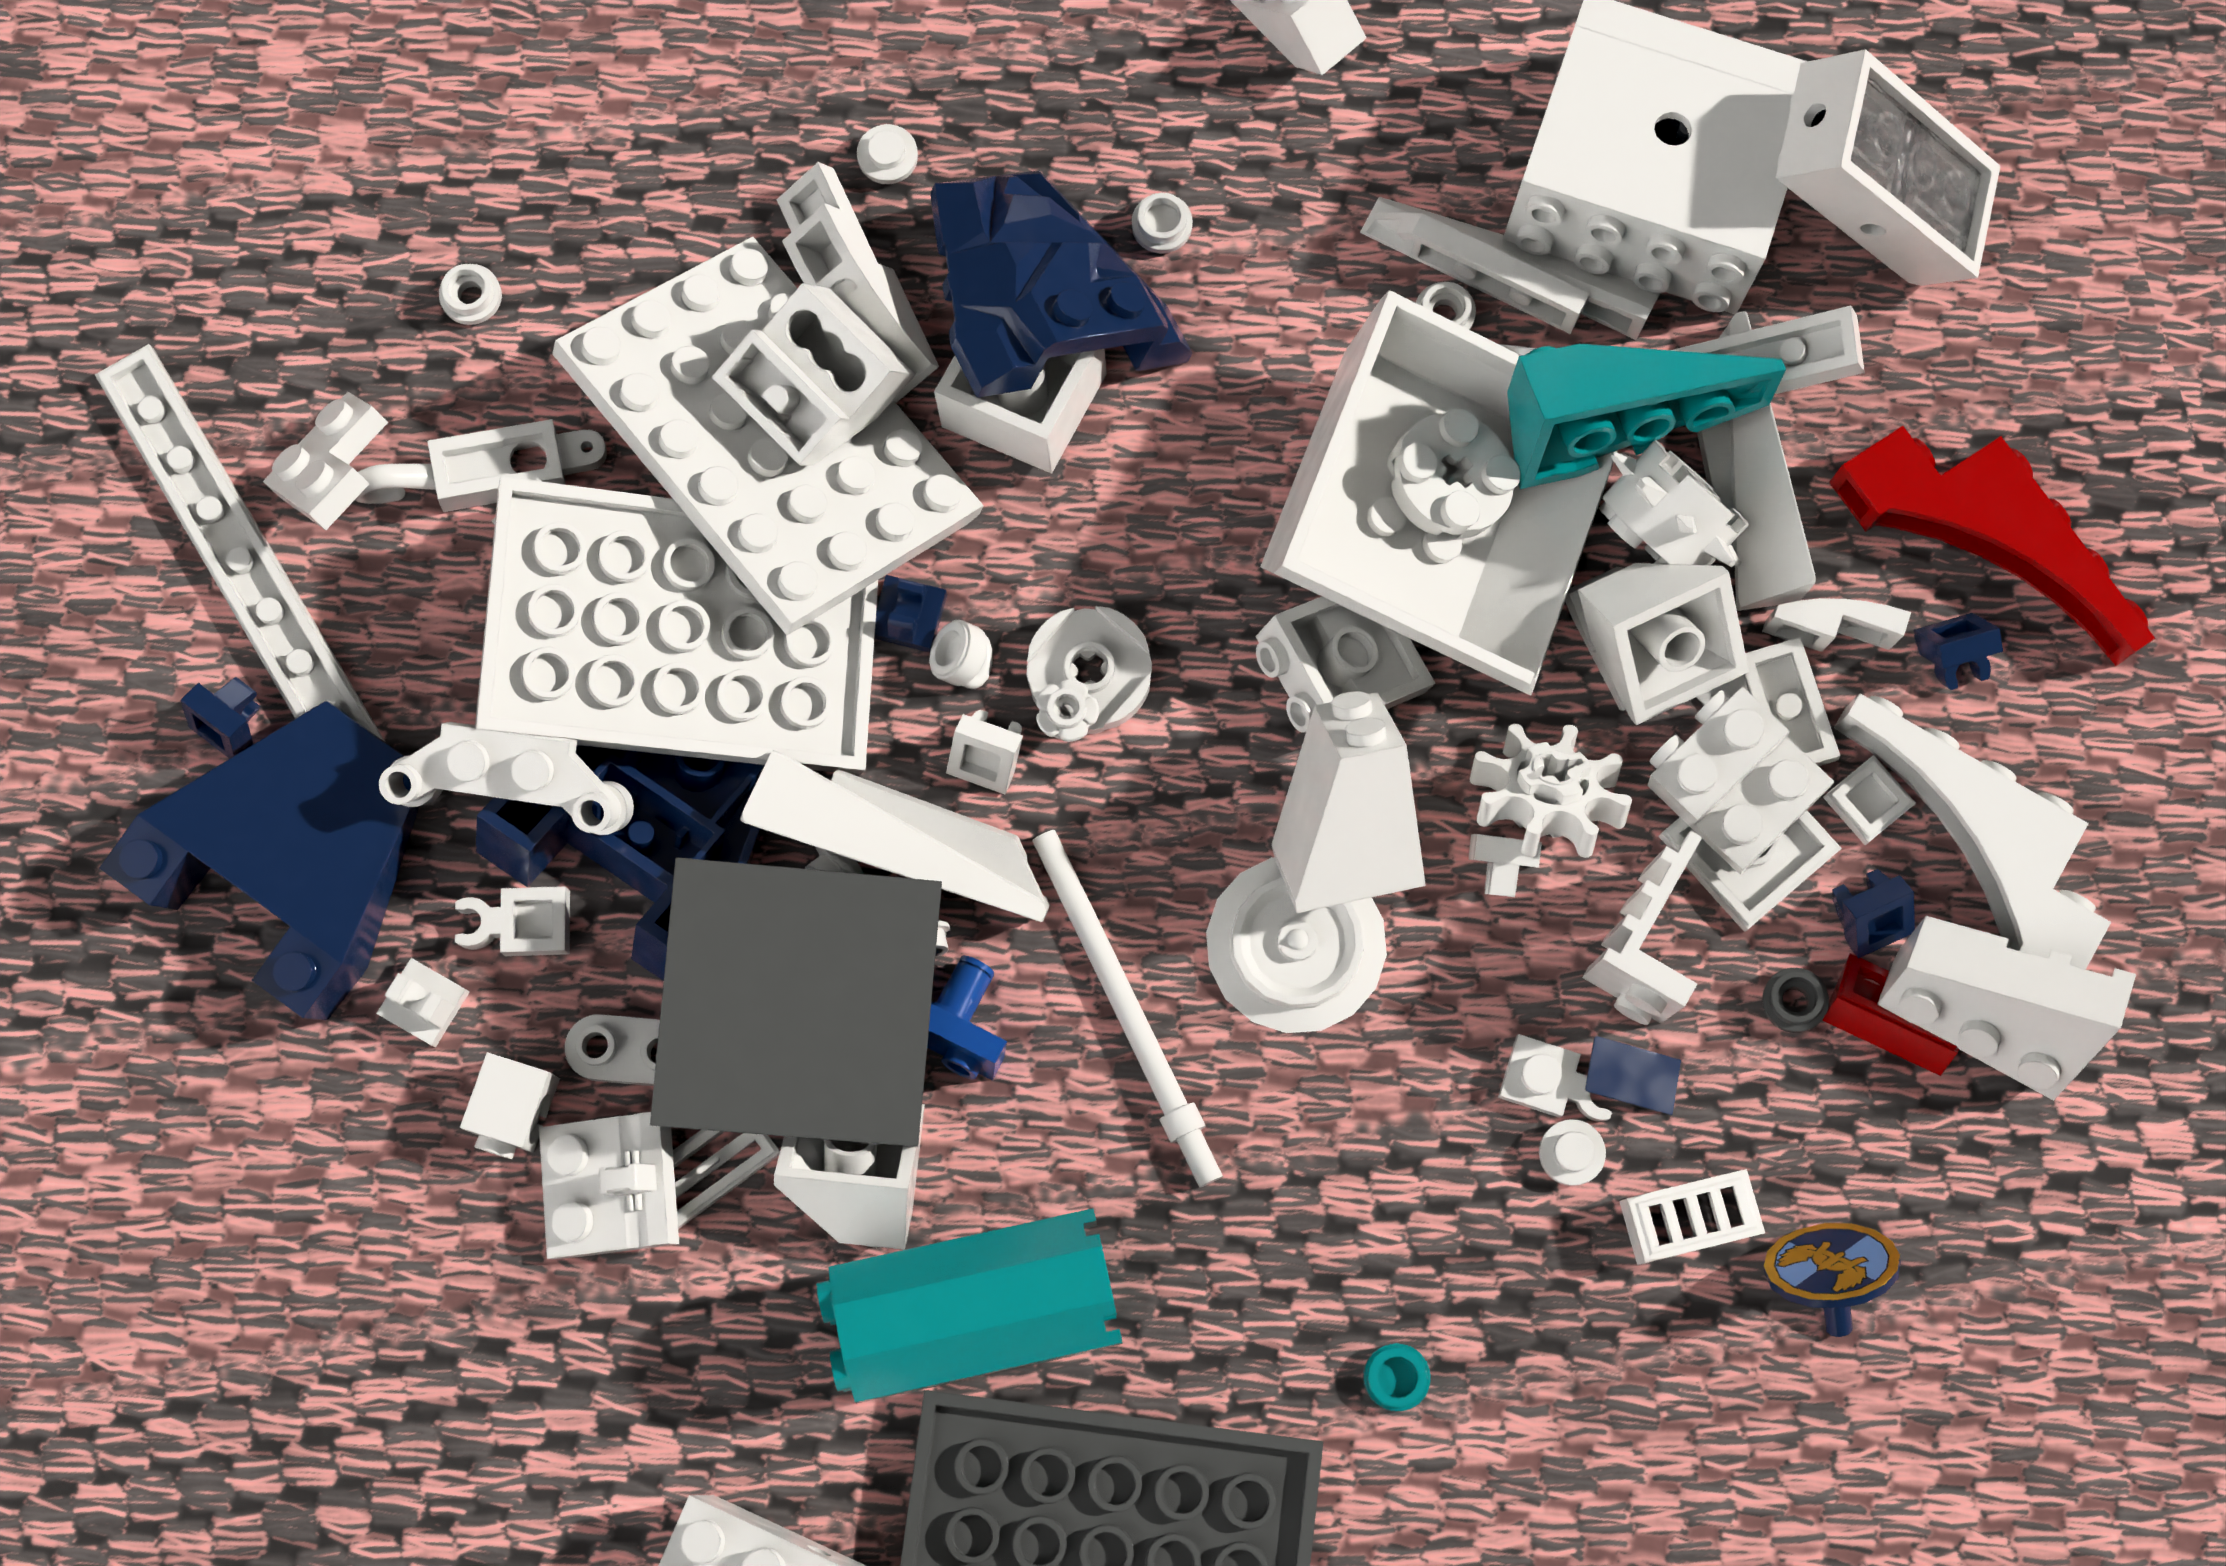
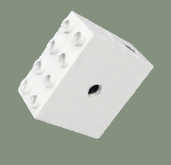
[1503,0,1808,314]

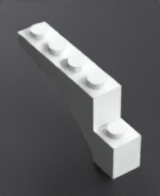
[1834,694,2111,969]

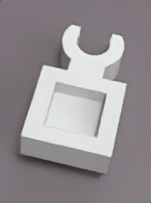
[455,886,570,956]
[1498,1034,1612,1122]

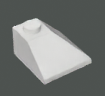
[1578,563,1749,725]
[774,1104,925,1250]

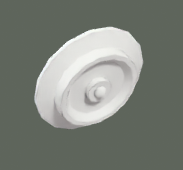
[1206,857,1387,1033]

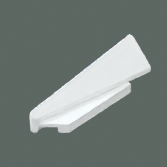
[1360,197,1660,340]
[1697,311,1816,611]
[740,750,1050,922]

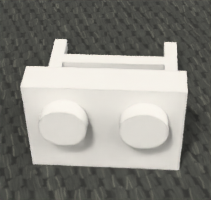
[1582,831,1702,1025]

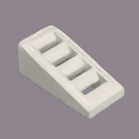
[1619,1169,1765,1265]

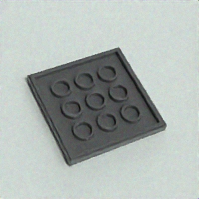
[650,858,942,1147]

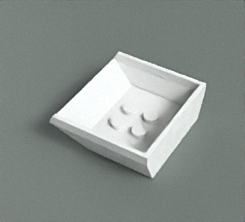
[1260,290,1618,696]

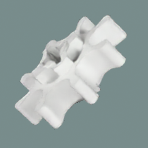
[1470,724,1632,858]

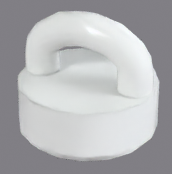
[929,620,993,689]

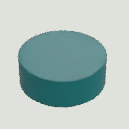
[1363,1343,1431,1411]

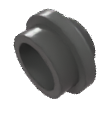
[1762,968,1829,1033]

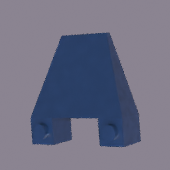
[99,701,420,1020]
[476,745,765,981]

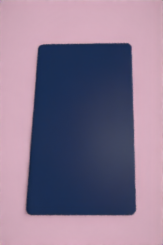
[1585,1036,1681,1115]

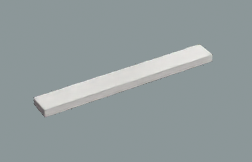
[95,344,385,741]

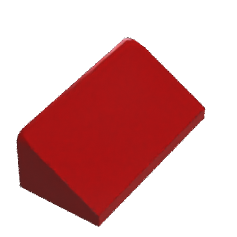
[1822,953,1959,1076]

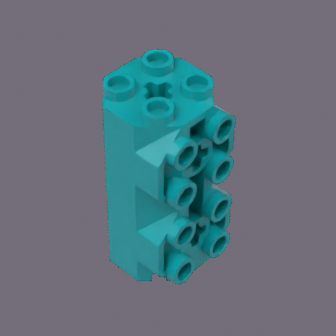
[816,1208,1123,1403]

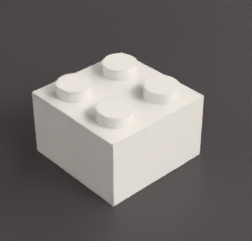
[934,349,1107,474]

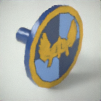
[1764,1223,1901,1337]

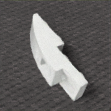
[777,162,939,403]

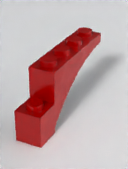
[1829,426,2155,666]

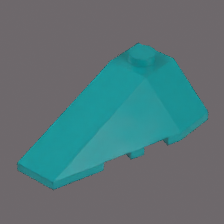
[1507,344,1786,489]

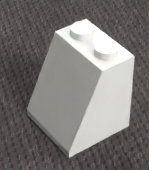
[1272,691,1426,913]

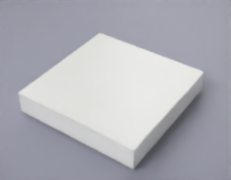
[1659,811,1842,932]

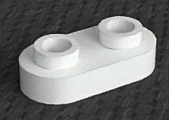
[565,1014,660,1086]

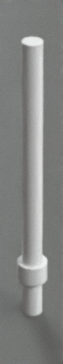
[1032,830,1223,1188]

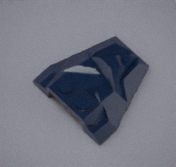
[930,170,1193,398]

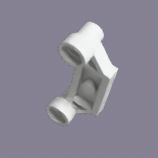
[379,722,634,835]

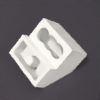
[712,283,916,465]

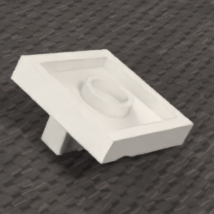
[539,1112,679,1259]

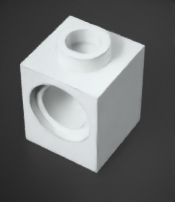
[460,1052,560,1159]

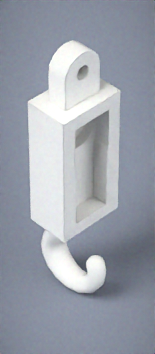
[355,419,607,512]

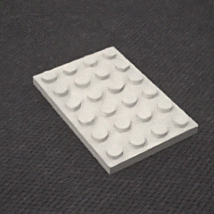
[552,237,984,636]
[475,476,878,775]

